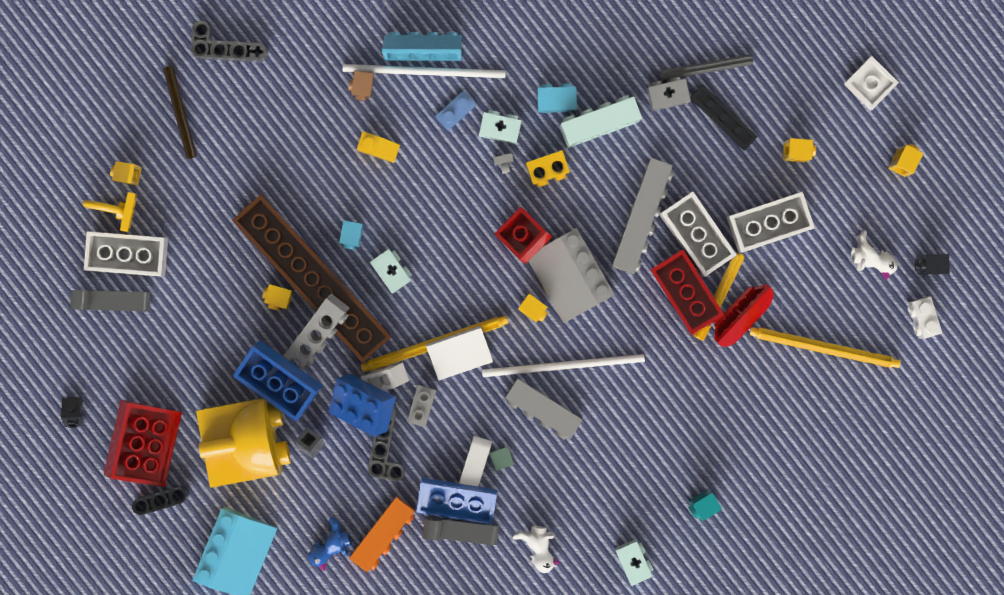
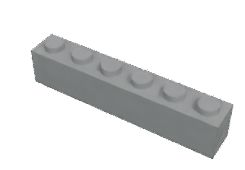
[611,158,674,275]

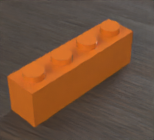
[349,496,415,572]

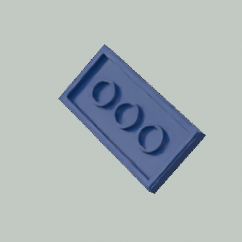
[416,478,498,525]

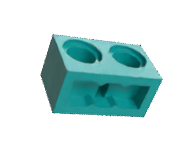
[688,489,722,521]

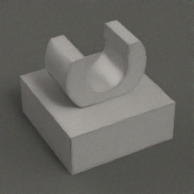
[493,153,514,174]

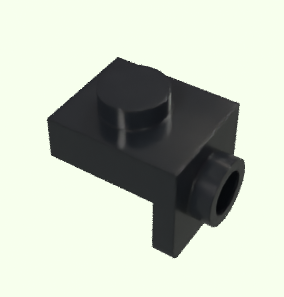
[61,397,84,428]

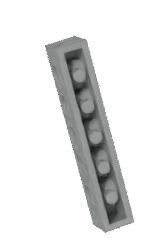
[283,294,350,370]

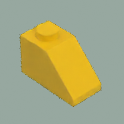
[357,131,400,163]
[110,161,142,186]

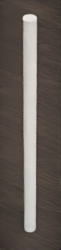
[343,64,506,78]
[482,354,645,377]

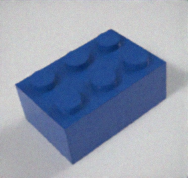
[329,374,396,437]

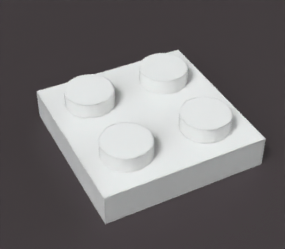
[844,56,899,111]

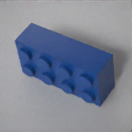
[233,340,323,421]

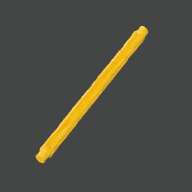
[361,315,508,372]
[749,327,901,368]

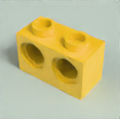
[783,138,816,162]
[888,144,924,177]
[526,151,570,188]

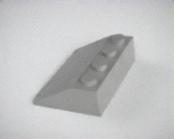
[528,228,615,323]

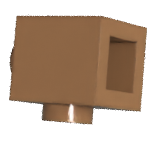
[348,71,374,101]

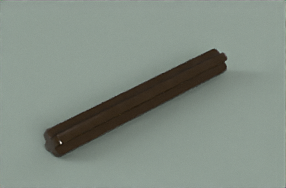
[163,66,197,159]

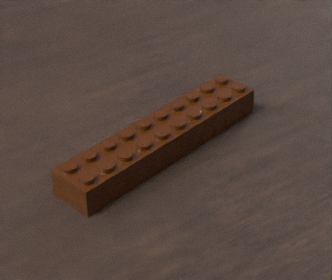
[232,194,392,363]

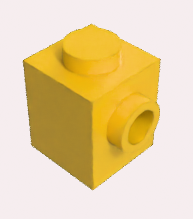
[262,284,293,311]
[518,294,548,323]

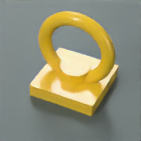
[82,192,137,232]

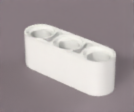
[459,436,492,486]

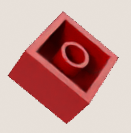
[494,207,552,264]

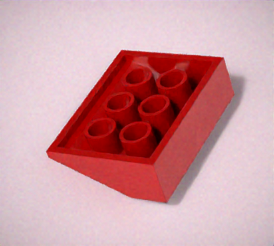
[104,399,182,487]

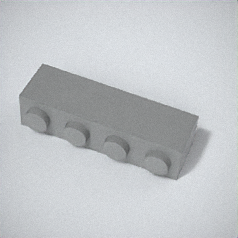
[505,378,582,440]

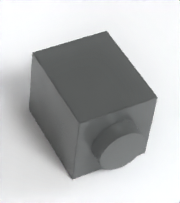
[295,427,325,459]

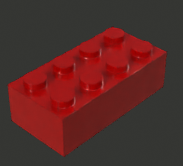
[651,250,725,337]

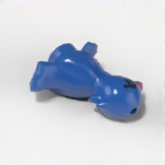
[308,517,351,571]

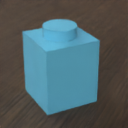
[339,220,363,250]

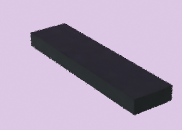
[690,84,758,151]

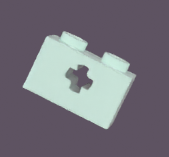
[479,110,522,145]
[370,249,412,294]
[614,539,653,586]

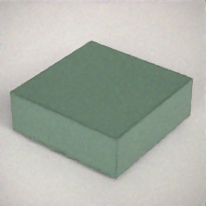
[490,446,514,471]

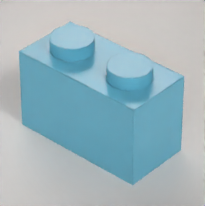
[537,84,577,113]

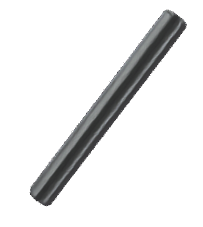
[659,54,753,81]

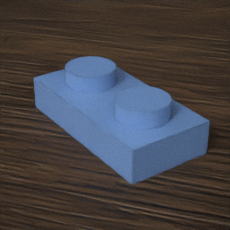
[435,91,476,131]

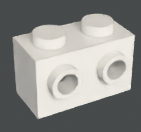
[908,296,942,339]

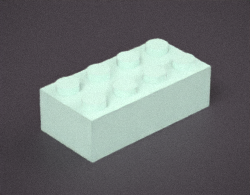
[560,95,642,148]

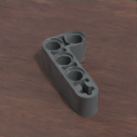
[191,20,268,63]
[70,290,150,311]
[368,406,405,481]
[422,516,499,545]

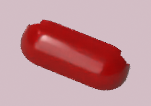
[714,284,773,347]

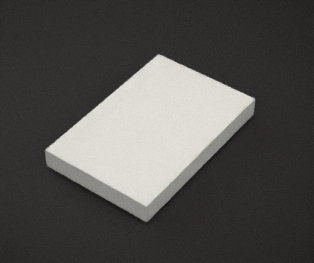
[426,326,493,380]

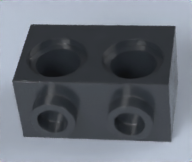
[914,254,950,275]

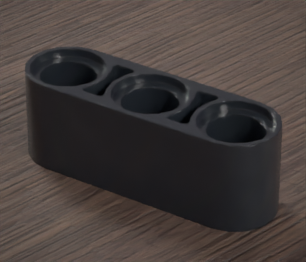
[132,485,189,515]

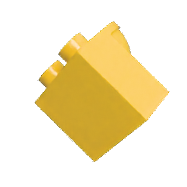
[196,398,291,488]

